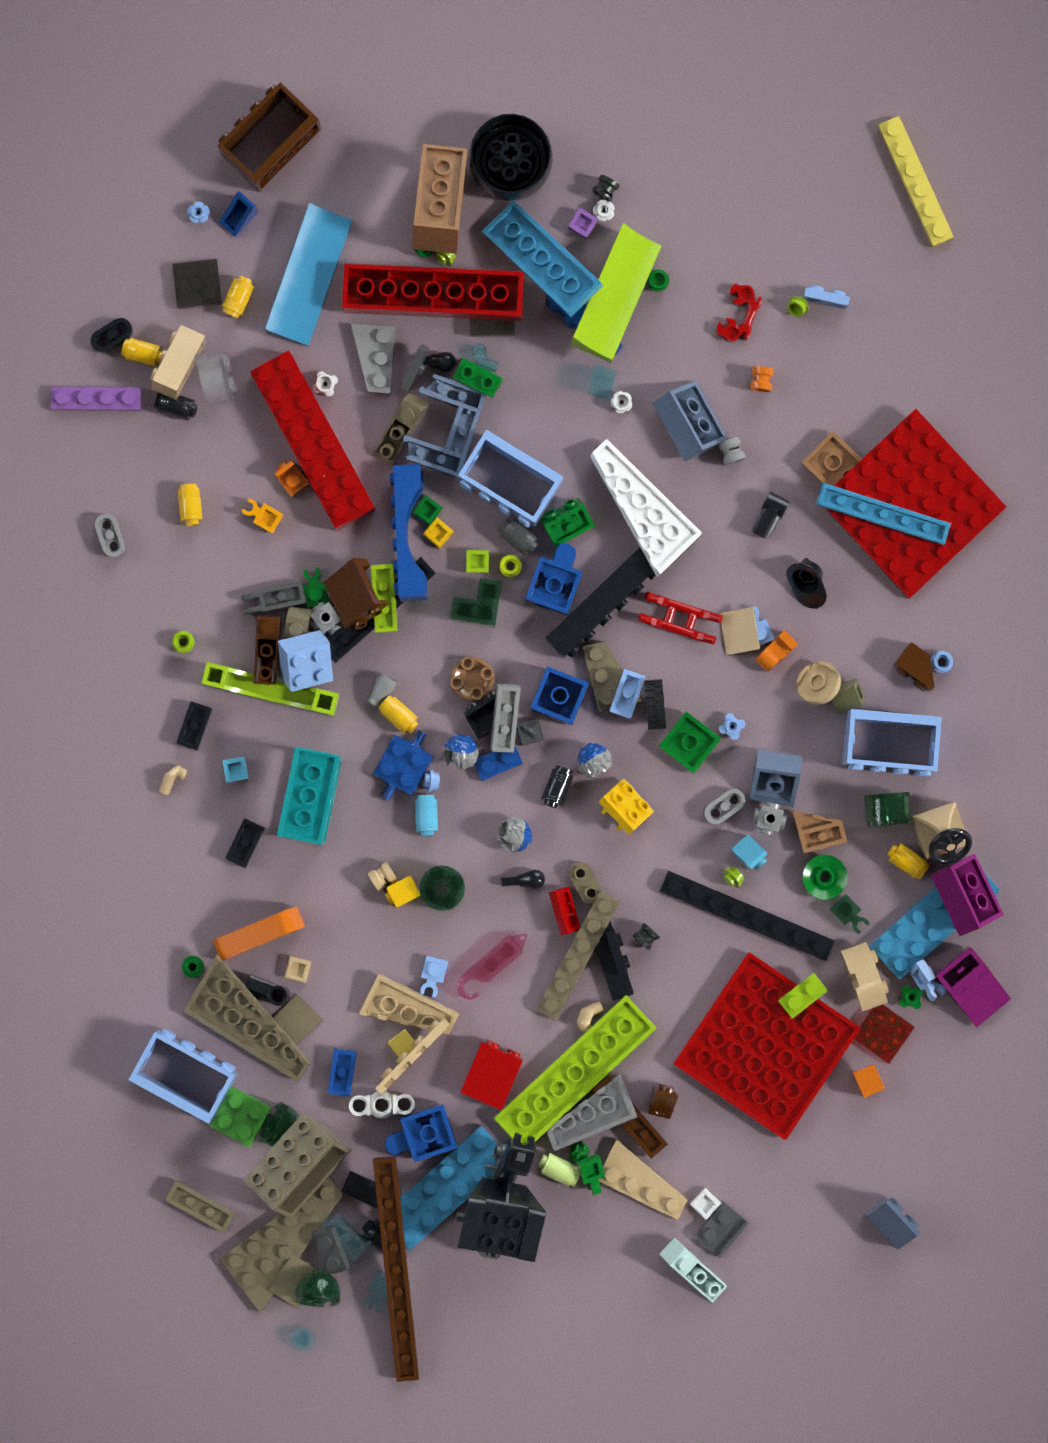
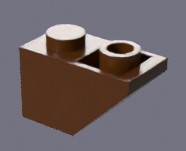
[893,642,934,692]

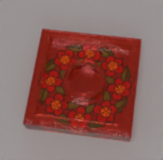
[854,1004,915,1064]

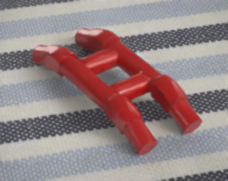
[638,591,723,645]

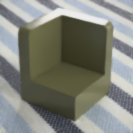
[832,678,865,713]

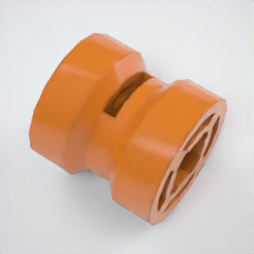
[749,366,774,392]

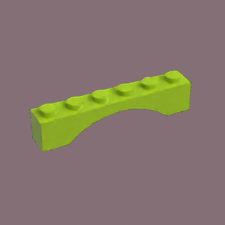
[201,662,340,717]

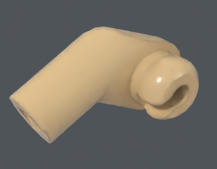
[159,765,187,795]
[577,1001,604,1032]

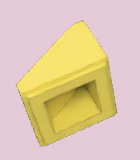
[388,1029,415,1057]

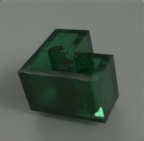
[450,578,502,628]

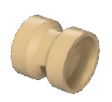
[367,861,398,892]

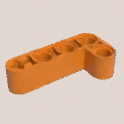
[212,906,305,960]

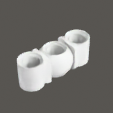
[349,1091,415,1119]

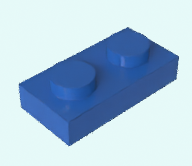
[474,746,523,781]
[328,1048,357,1097]

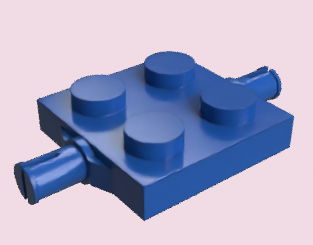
[373,730,434,801]

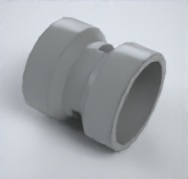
[718,437,746,466]

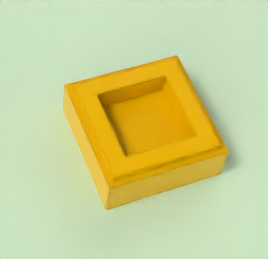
[423,517,454,549]

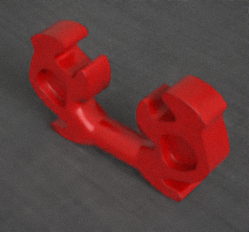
[716,283,762,342]

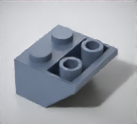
[865,1196,920,1249]

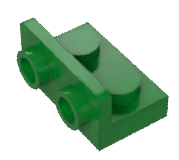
[453,358,504,398]
[540,498,595,547]

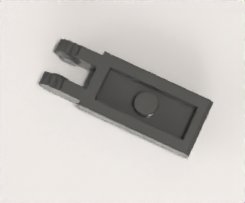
[241,581,307,615]

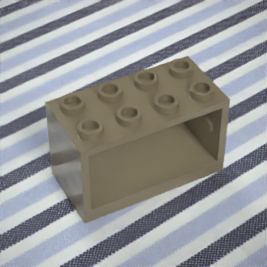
[243,1112,352,1219]

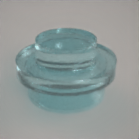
[292,1327,315,1351]

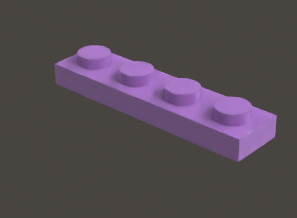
[51,387,142,411]

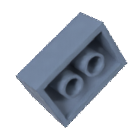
[652,381,728,462]

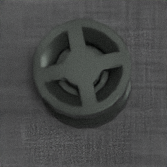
[592,175,620,202]
[632,923,660,951]

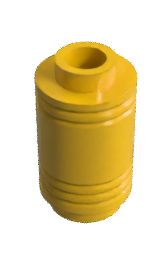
[222,275,254,319]
[121,338,163,368]
[177,484,203,526]
[378,695,419,734]
[887,843,929,879]

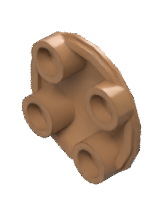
[450,657,495,701]

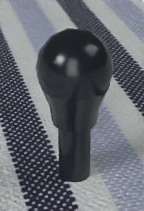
[413,352,456,372]
[501,869,545,889]

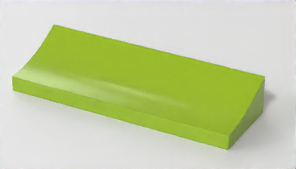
[570,223,662,363]

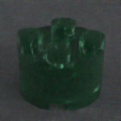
[864,792,912,827]
[420,865,465,911]

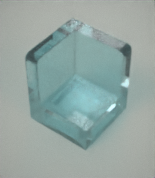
[587,365,617,399]

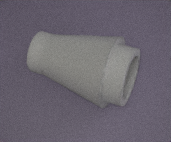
[368,673,398,708]

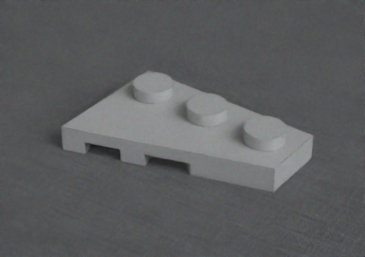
[351,324,395,394]

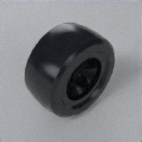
[468,114,553,201]

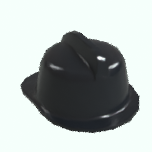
[786,558,827,609]

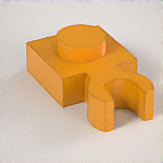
[241,499,284,534]

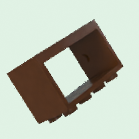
[217,82,321,192]

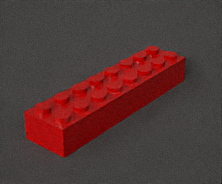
[342,264,525,321]
[250,350,376,531]

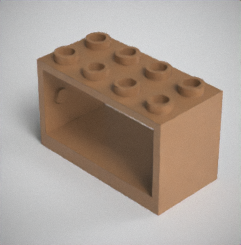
[412,144,468,254]

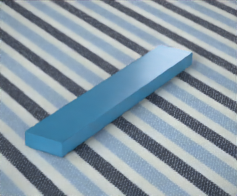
[816,483,951,545]

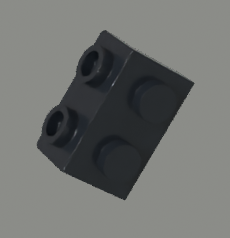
[463,691,496,740]

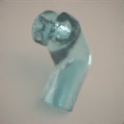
[472,343,499,373]

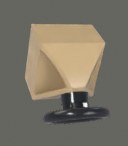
[910,802,972,864]

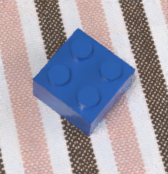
[530,666,589,726]

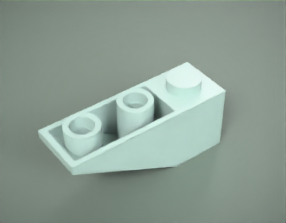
[660,1237,727,1303]

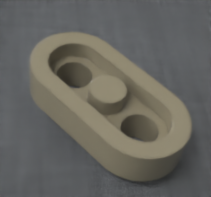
[569,862,602,904]

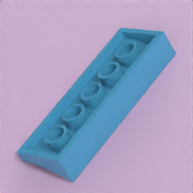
[265,203,353,347]

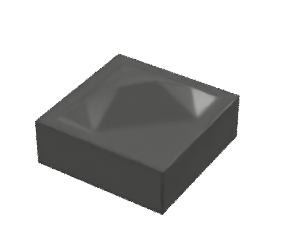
[517,719,544,746]

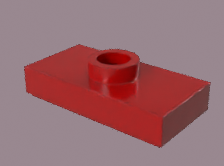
[548,887,581,936]

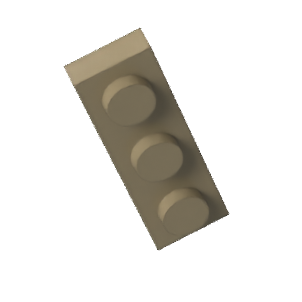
[165,1180,236,1233]

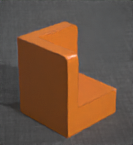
[852,1064,885,1098]

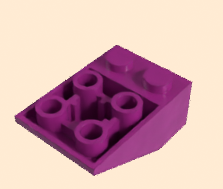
[934,947,1011,1028]

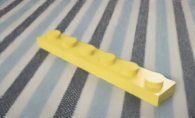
[878,116,954,247]

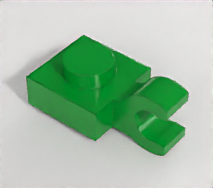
[576,1154,605,1196]

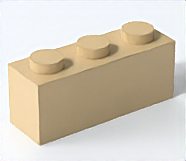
[150,325,205,400]

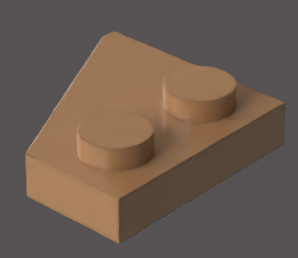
[792,811,847,854]

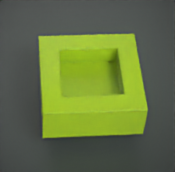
[466,550,489,573]

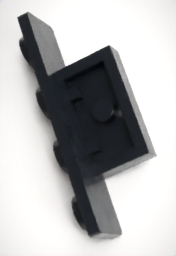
[586,914,634,1001]

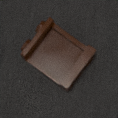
[323,558,388,630]

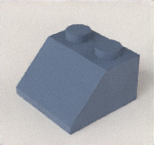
[749,749,802,807]

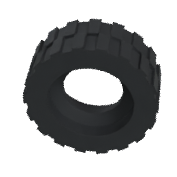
[644,679,666,730]

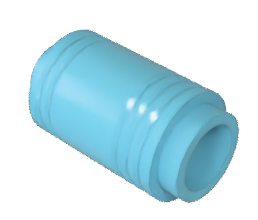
[415,795,438,837]

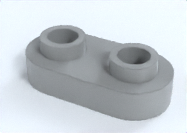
[95,514,125,558]
[704,789,745,825]

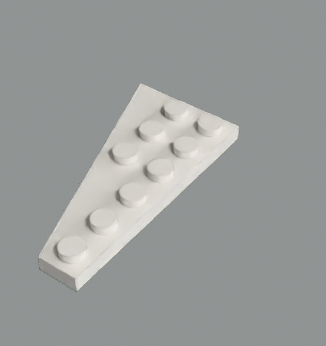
[590,439,702,577]

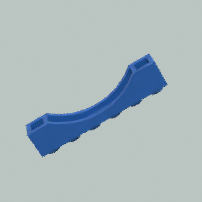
[390,464,428,602]

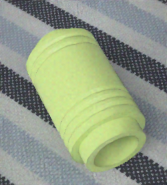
[538,1153,580,1187]

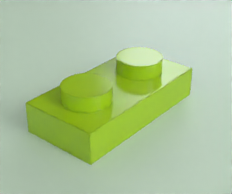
[778,973,828,1019]

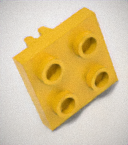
[598,779,654,835]

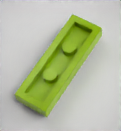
[371,564,398,633]

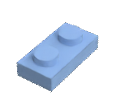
[803,285,850,309]
[609,669,646,719]

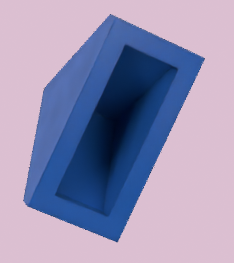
[219,191,258,237]

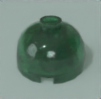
[260,1102,300,1147]
[295,1269,341,1307]

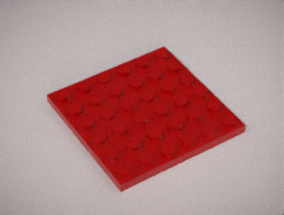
[825,409,1007,599]
[673,952,861,1141]

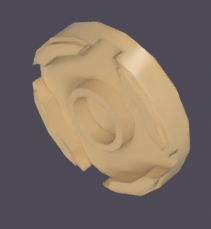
[797,661,841,705]

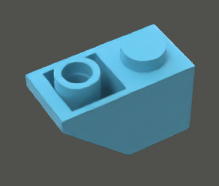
[731,834,768,870]

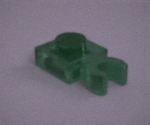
[829,894,869,934]

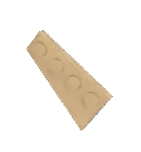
[359,973,460,1035]
[599,1139,687,1220]

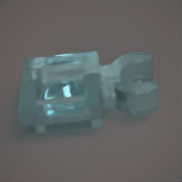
[365,1269,388,1313]

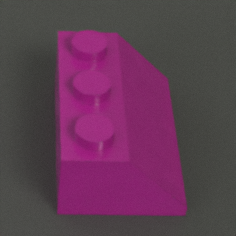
[931,854,1004,937]

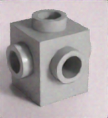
[310,602,342,635]
[753,802,787,836]

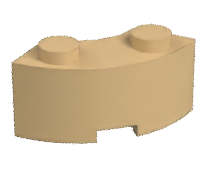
[841,942,889,1011]

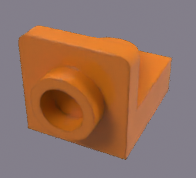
[275,461,309,497]

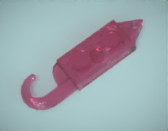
[456,934,527,1000]

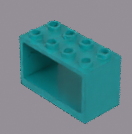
[277,747,343,846]

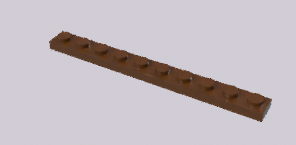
[373,1156,419,1382]

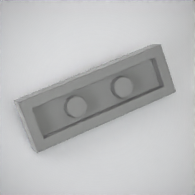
[490,684,521,753]

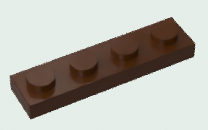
[592,1075,668,1159]

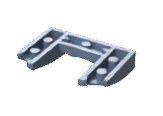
[403,374,486,478]

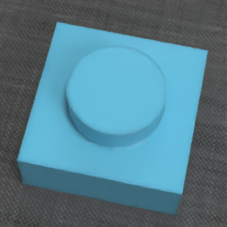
[222,756,249,783]

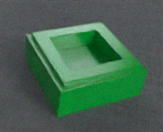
[412,494,443,526]

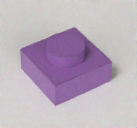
[568,208,599,239]

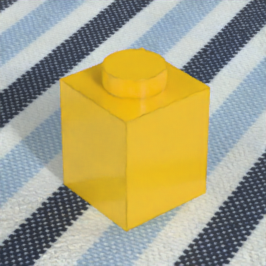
[385,875,421,908]

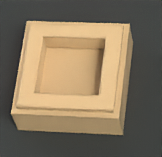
[284,956,312,983]

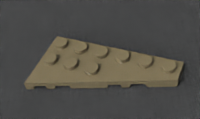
[183,954,311,1083]
[220,1177,343,1313]

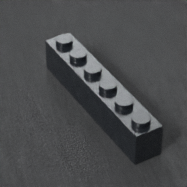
[545,547,656,658]

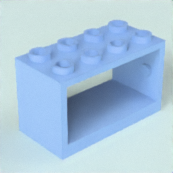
[458,430,563,528]
[843,709,942,777]
[129,1029,238,1124]

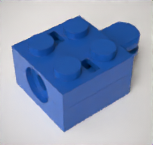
[525,543,583,616]
[385,1103,458,1163]

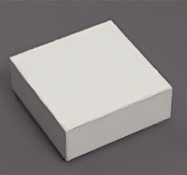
[690,1188,722,1220]

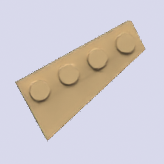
[375,1018,450,1095]

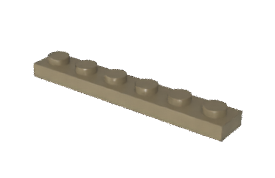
[536,891,621,1020]

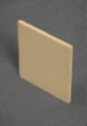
[720,607,760,655]

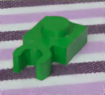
[303,567,330,609]

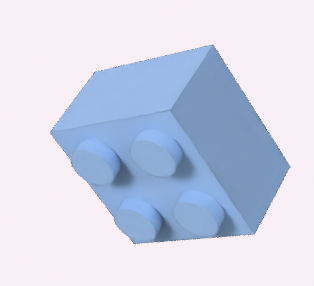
[278,630,333,692]

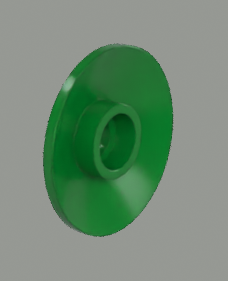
[802,855,848,900]

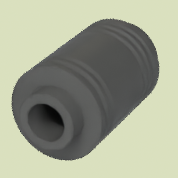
[498,517,538,555]

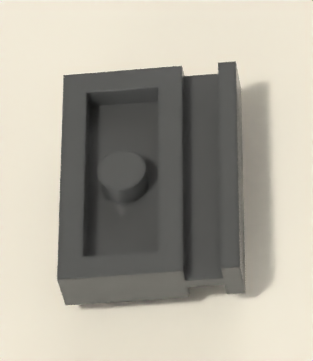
[694,1201,749,1258]

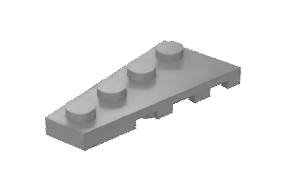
[546,1075,637,1151]

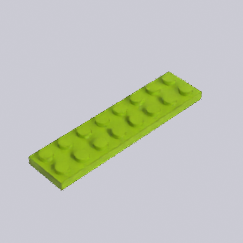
[494,995,657,1143]

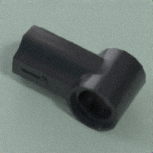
[751,491,790,540]
[245,974,290,1006]

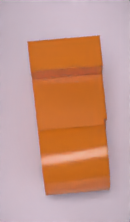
[755,630,798,672]

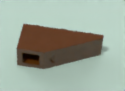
[253,616,282,685]
[647,1083,678,1119]

